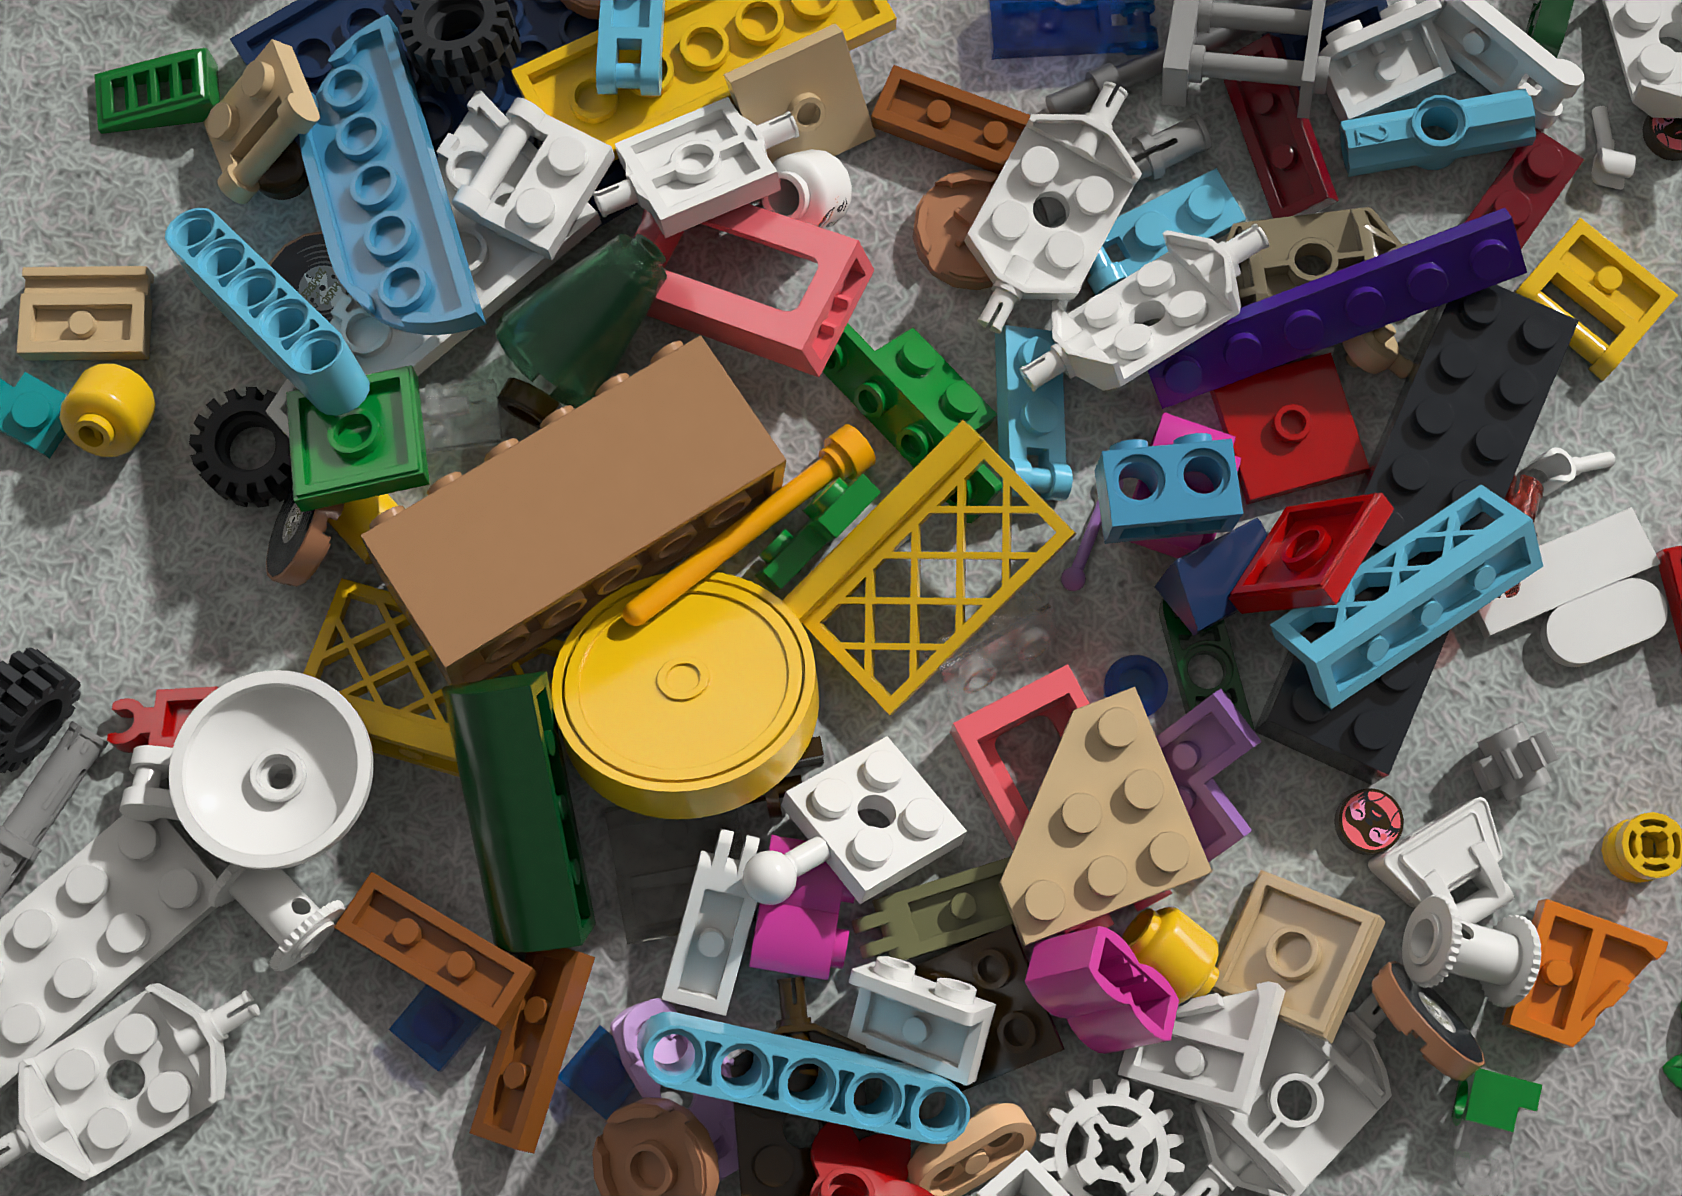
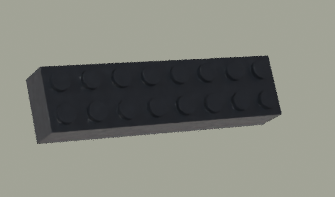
[1254,285,1579,785]

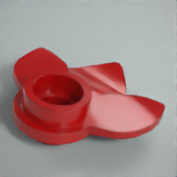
[810,1122,934,1196]

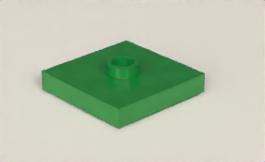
[286,365,430,512]

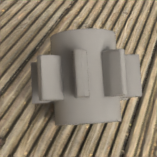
[1470,722,1559,801]

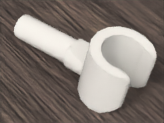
[1591,106,1636,190]
[1525,447,1615,496]

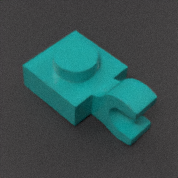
[0,372,67,459]

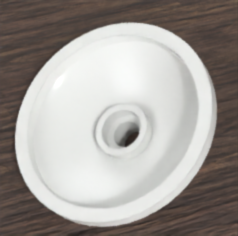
[169,670,373,870]

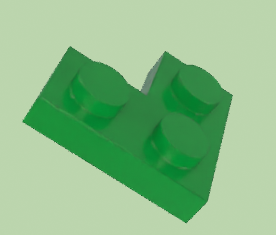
[754,474,881,593]

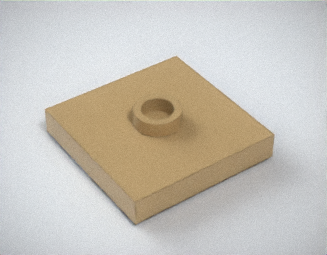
[724,24,876,163]
[1211,870,1386,1044]

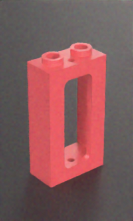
[609,204,874,377]
[950,664,1172,936]

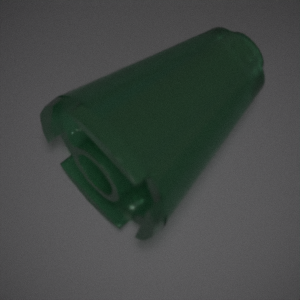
[495,234,667,409]

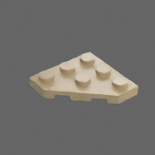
[999,687,1212,947]

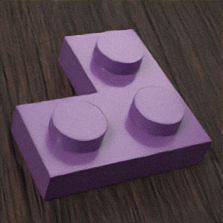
[1156,689,1262,862]

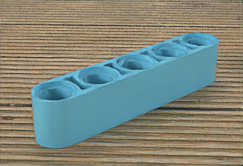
[165,208,370,416]
[637,1012,970,1144]

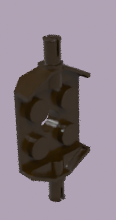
[729,977,870,1196]

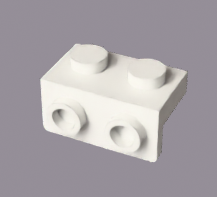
[1318,0,1456,122]
[847,956,996,1086]

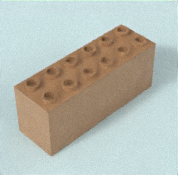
[361,335,786,685]

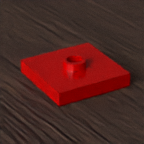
[1210,353,1370,505]
[1229,493,1394,614]

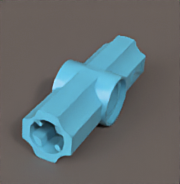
[1339,88,1536,177]

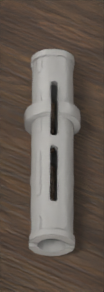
[1034,113,1212,226]
[0,721,108,901]

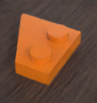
[1502,898,1668,1048]

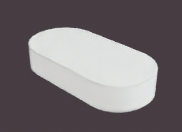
[1540,578,1667,667]

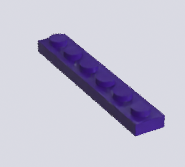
[1147,208,1527,409]

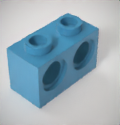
[1094,433,1243,544]

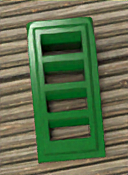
[94,48,220,134]

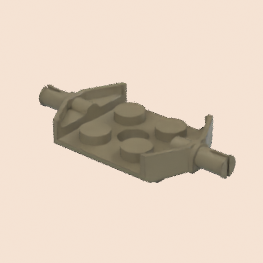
[1225,207,1408,308]

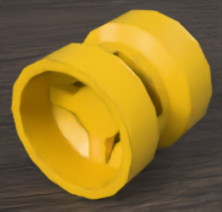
[1601,812,1682,884]

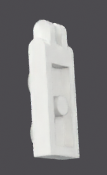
[661,828,760,1016]

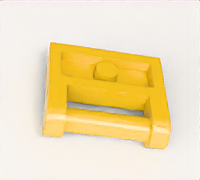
[1515,218,1678,381]

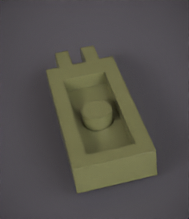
[851,856,1015,961]

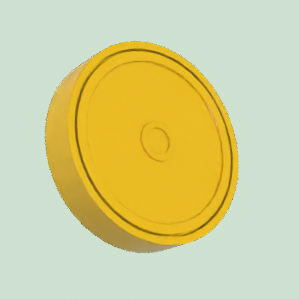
[552,572,819,819]

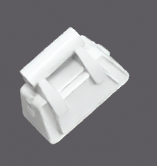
[1368,797,1514,924]

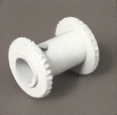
[208,864,345,971]
[1402,894,1541,1007]

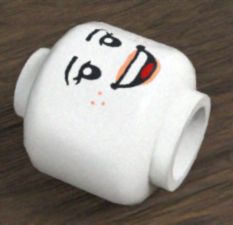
[761,149,852,228]

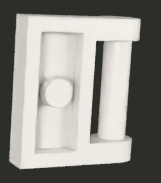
[451,98,615,260]

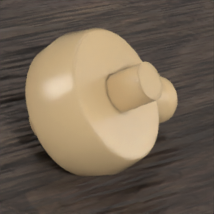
[1342,324,1413,379]

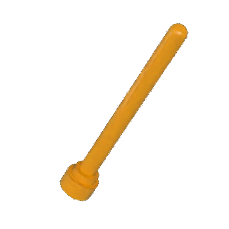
[623,424,876,626]

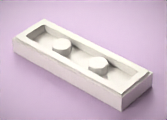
[1473,507,1660,639]

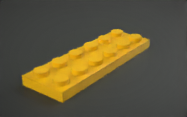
[511,0,897,161]

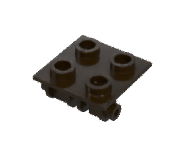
[914,924,1065,1092]

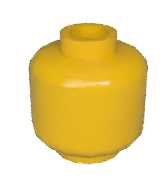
[59,364,156,457]
[1121,906,1219,1005]

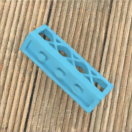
[1270,485,1543,709]

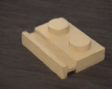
[17,266,154,361]

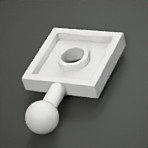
[743,736,967,905]

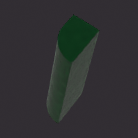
[442,671,596,952]

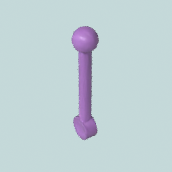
[1061,479,1124,591]

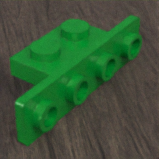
[822,323,1002,523]

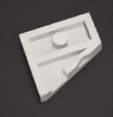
[1118,981,1285,1116]

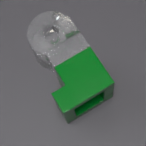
[1443,1068,1542,1196]

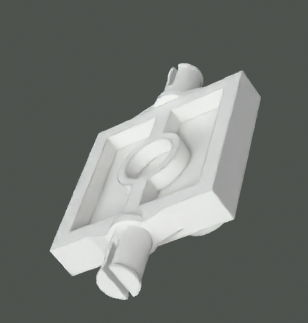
[593,97,799,238]

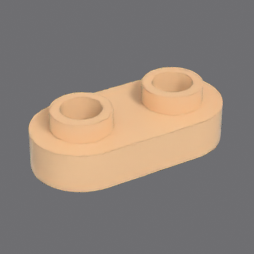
[907,1103,1036,1196]

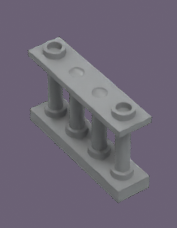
[1162,0,1331,119]

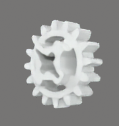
[1037,1079,1185,1196]

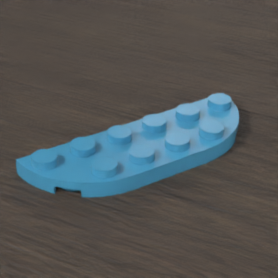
[300,14,486,335]

